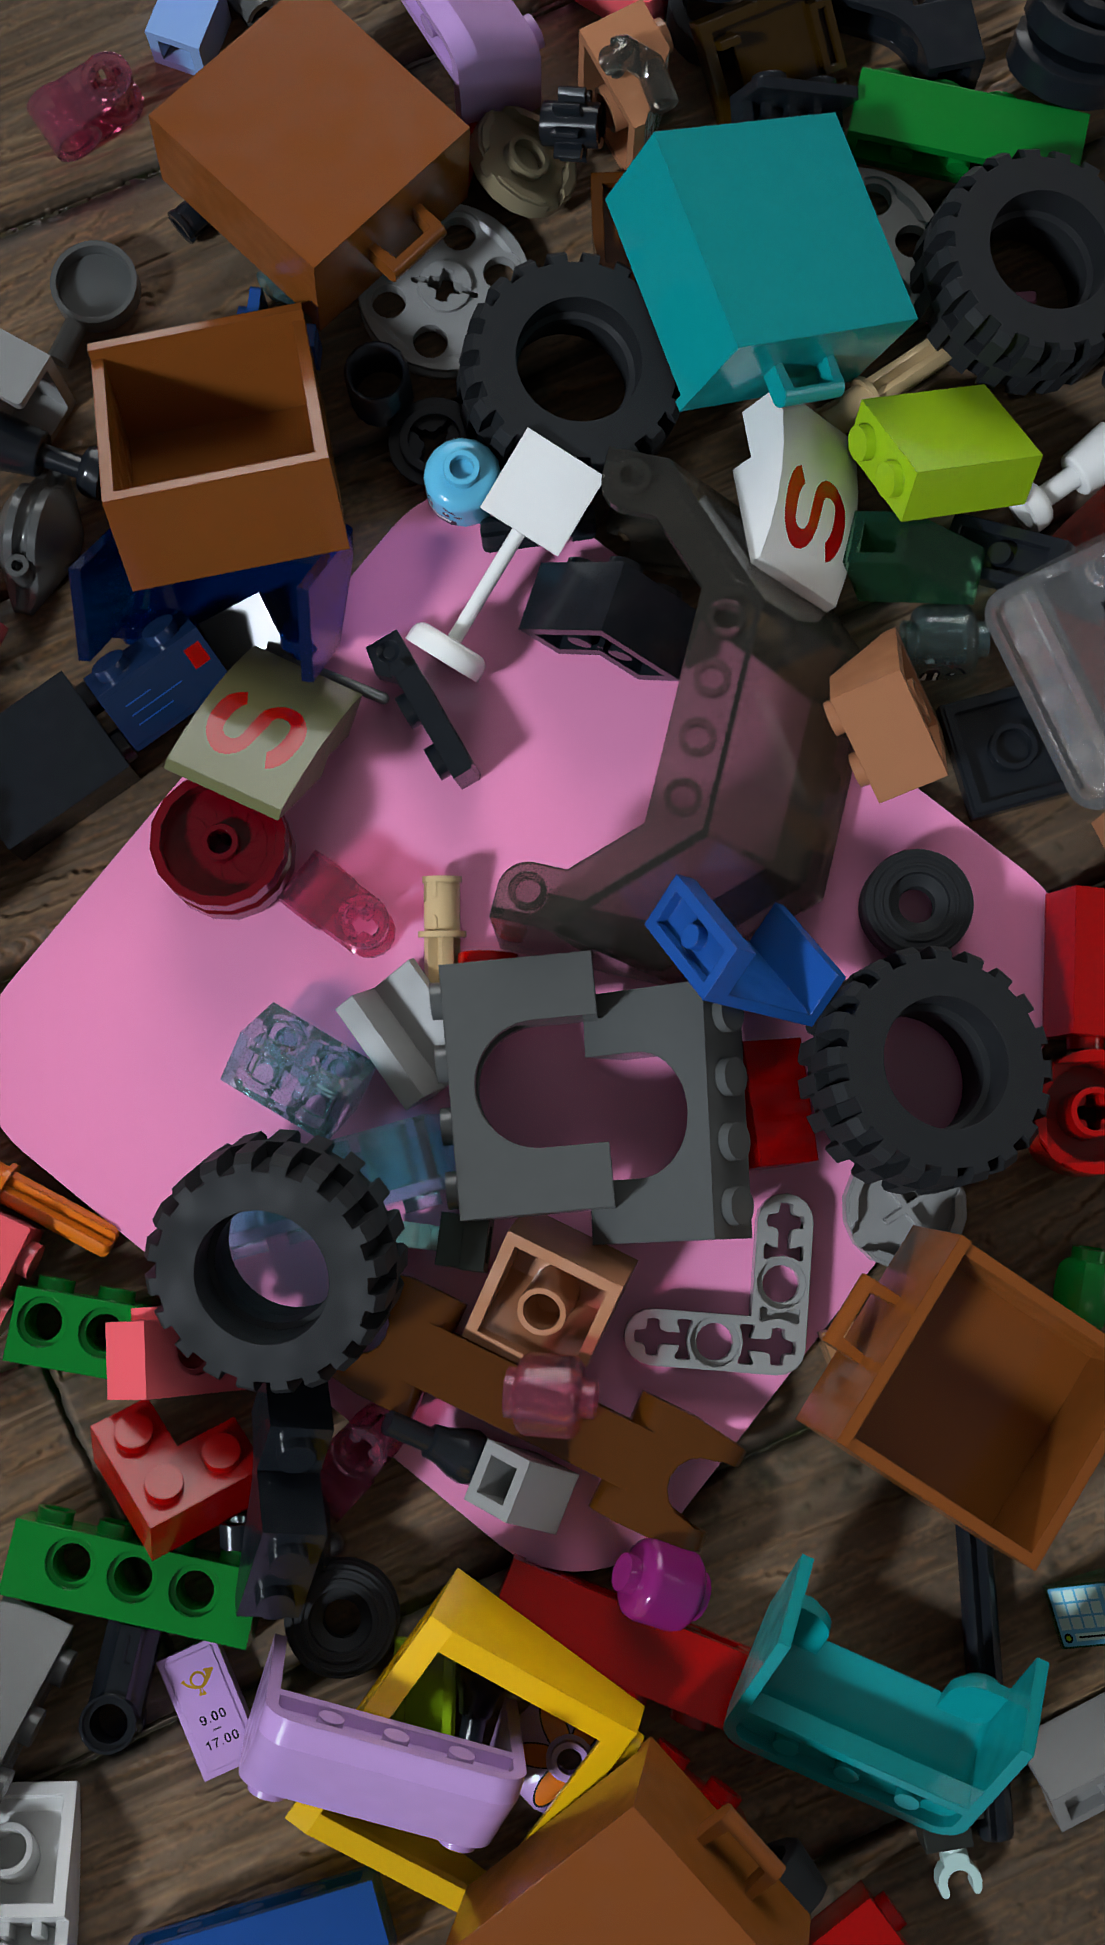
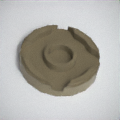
[469,106,577,218]

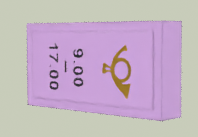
[156,1640,250,1782]

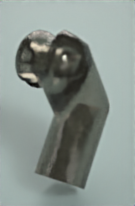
[598,34,679,114]

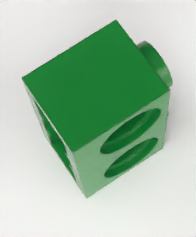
[2,1275,152,1379]

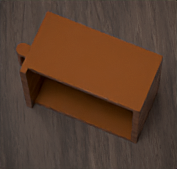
[148,0,470,331]
[87,302,350,592]
[795,1225,1105,1571]
[445,1736,811,1945]

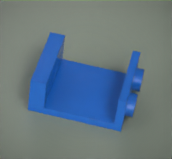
[644,874,846,1027]

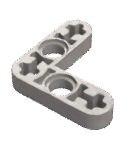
[624,1193,814,1375]

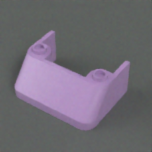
[401,0,545,124]
[239,1634,527,1853]

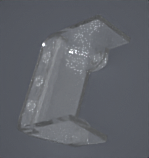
[985,533,1105,810]

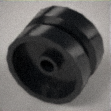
[1006,0,1105,111]

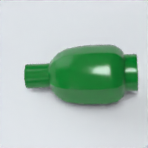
[1053,1244,1105,1330]

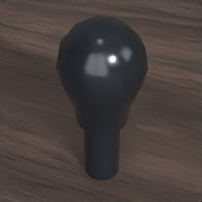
[381,1410,491,1485]
[455,1662,505,1744]

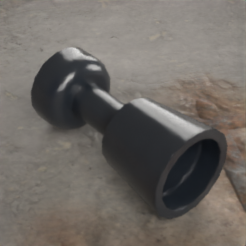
[0,411,101,501]

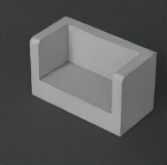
[0,328,77,444]

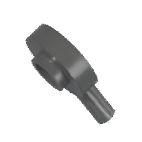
[48,240,141,368]

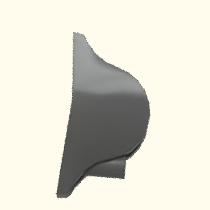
[0,468,84,616]

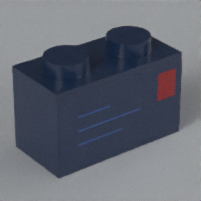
[83,609,227,753]

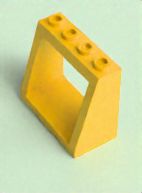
[285,1568,645,1912]

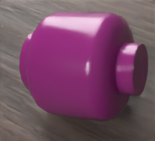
[612,1538,712,1632]

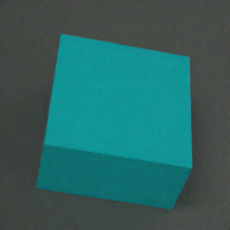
[605,112,918,412]

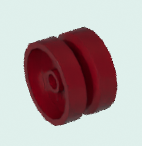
[149,780,296,920]

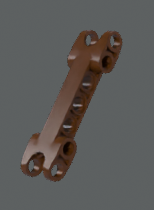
[332,1274,747,1552]

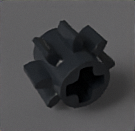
[539,86,607,163]

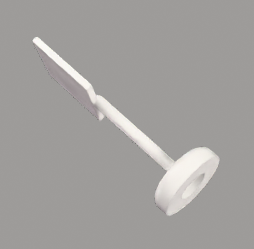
[406,427,606,683]

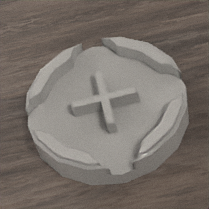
[842,1173,967,1267]

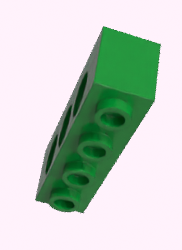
[0,1504,259,1650]

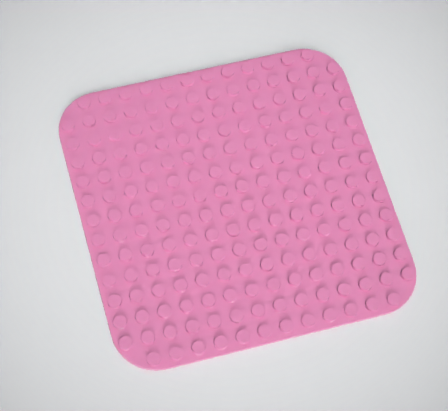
[0,499,1049,1572]

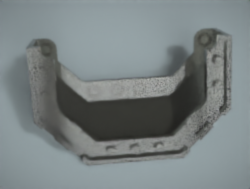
[489,446,861,985]

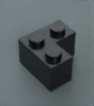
[518,556,703,681]

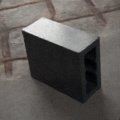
[0,671,141,861]

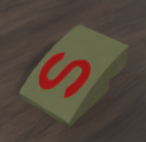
[164,645,363,821]

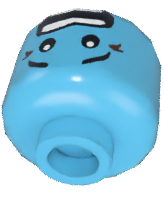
[423,438,501,527]

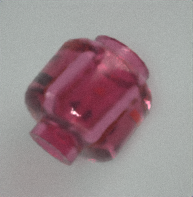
[502,1352,599,1440]

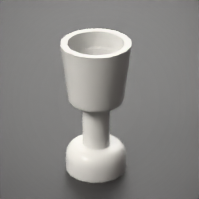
[1009,422,1105,533]

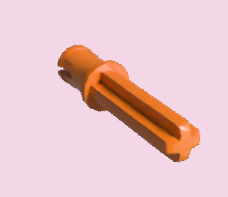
[0,1161,120,1257]

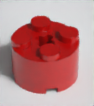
[1028,1049,1105,1177]

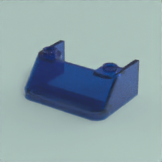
[68,524,354,682]

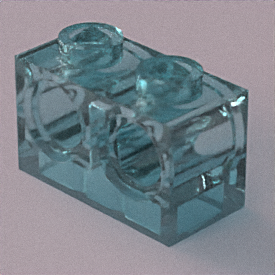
[220,1002,376,1139]

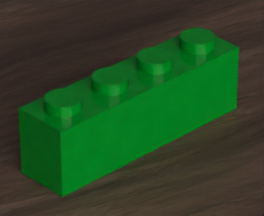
[846,67,1090,184]

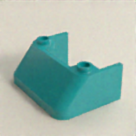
[723,1554,1049,1835]

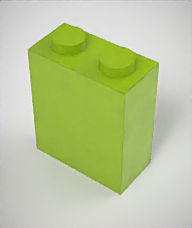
[847,384,1043,522]

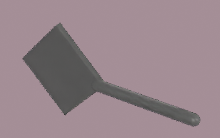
[199,592,390,704]

